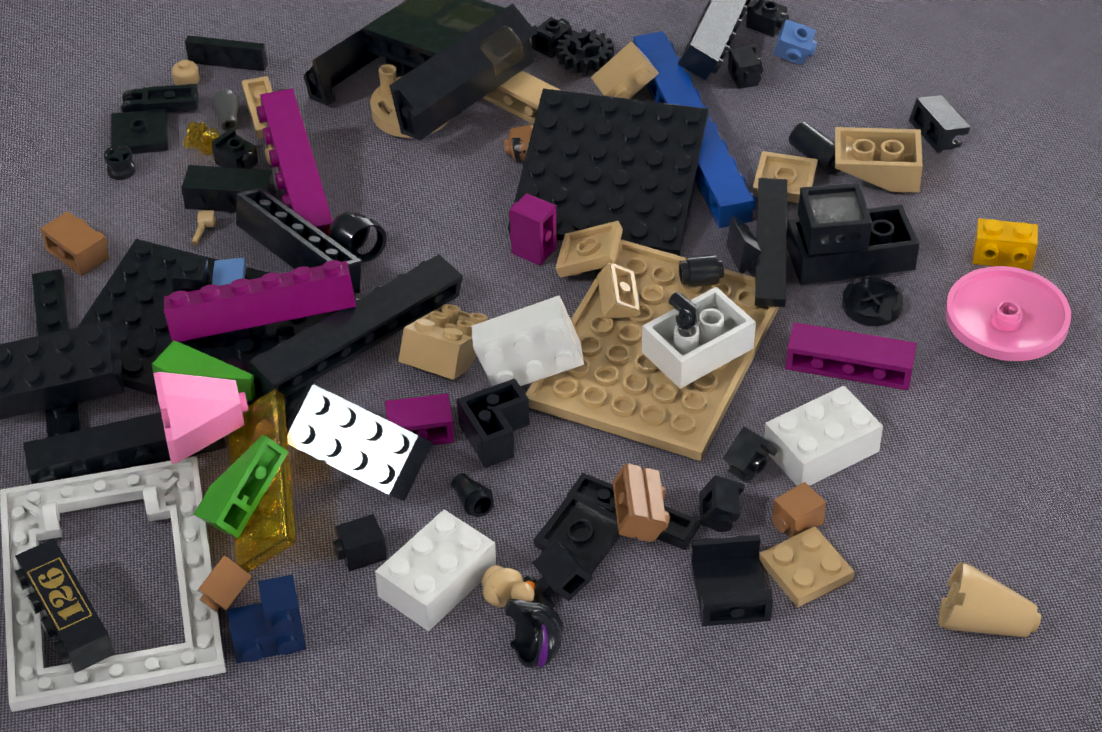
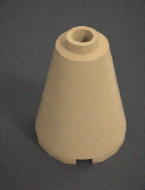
[938,562,1041,638]

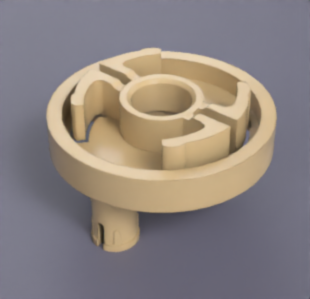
[370,64,449,138]

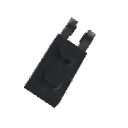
[121,84,199,112]

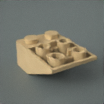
[398,304,488,380]

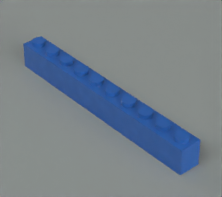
[633,31,756,228]

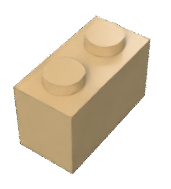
[591,41,659,99]

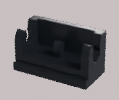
[909,95,971,153]

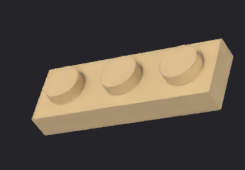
[241,76,273,139]

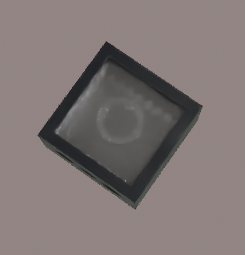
[798,183,872,255]

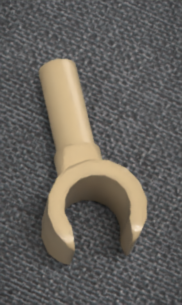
[191,210,216,246]

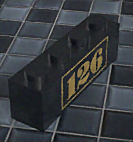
[14,538,114,673]

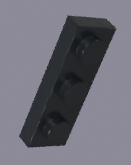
[185,35,267,71]

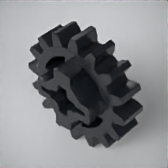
[556,29,614,74]

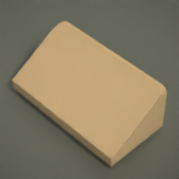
[597,262,641,318]

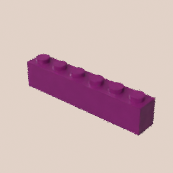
[256,88,333,236]
[164,260,356,342]

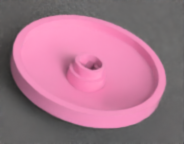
[945,266,1071,361]

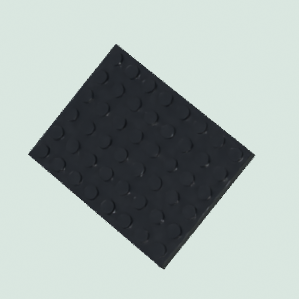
[78,239,356,431]

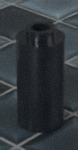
[789,122,841,174]

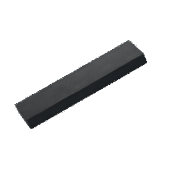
[567,473,700,550]

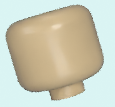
[172,60,200,85]

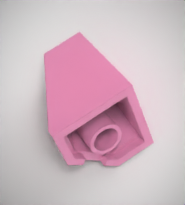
[153,372,248,464]

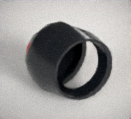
[328,212,387,263]

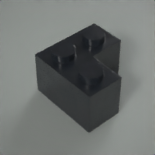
[457,378,530,468]

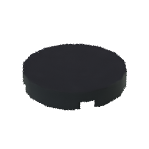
[842,277,903,327]

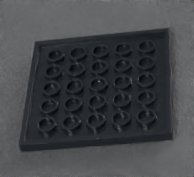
[508,88,709,256]

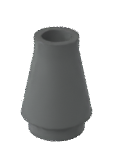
[212,90,239,131]

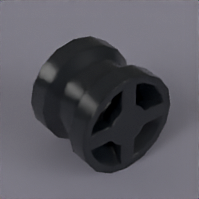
[104,145,135,180]

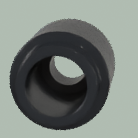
[679,254,724,287]

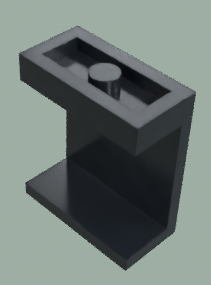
[691,535,773,627]

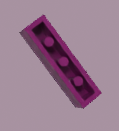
[785,322,917,391]

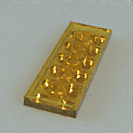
[229,389,296,573]

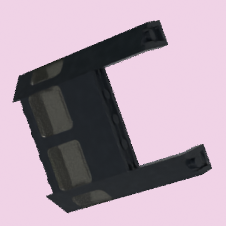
[303,0,537,141]

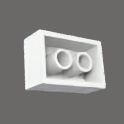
[642,287,756,389]
[471,295,584,386]
[764,386,883,486]
[375,509,496,631]

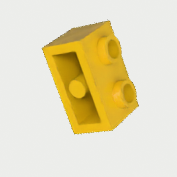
[972,218,1038,270]

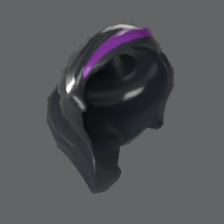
[505,599,563,668]

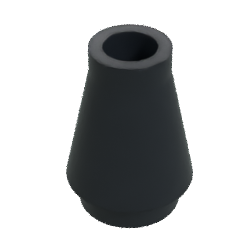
[451,473,494,517]

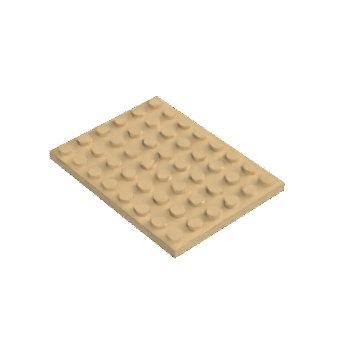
[526,239,779,461]

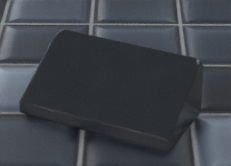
[726,216,761,274]

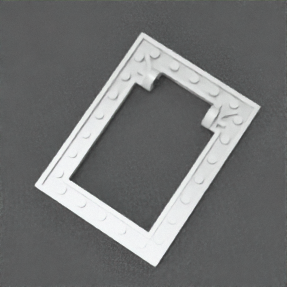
[0,456,226,712]

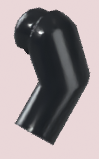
[669,292,699,330]

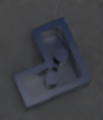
[227,574,306,663]

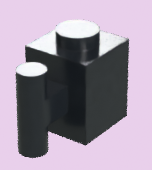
[524,540,593,608]

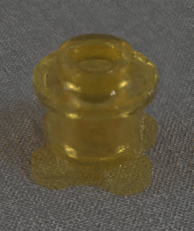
[183,121,220,155]

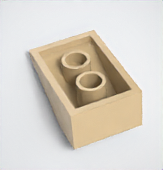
[835,127,923,193]

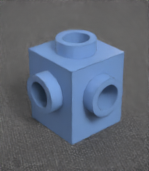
[773,19,817,65]

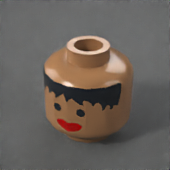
[504,124,534,163]

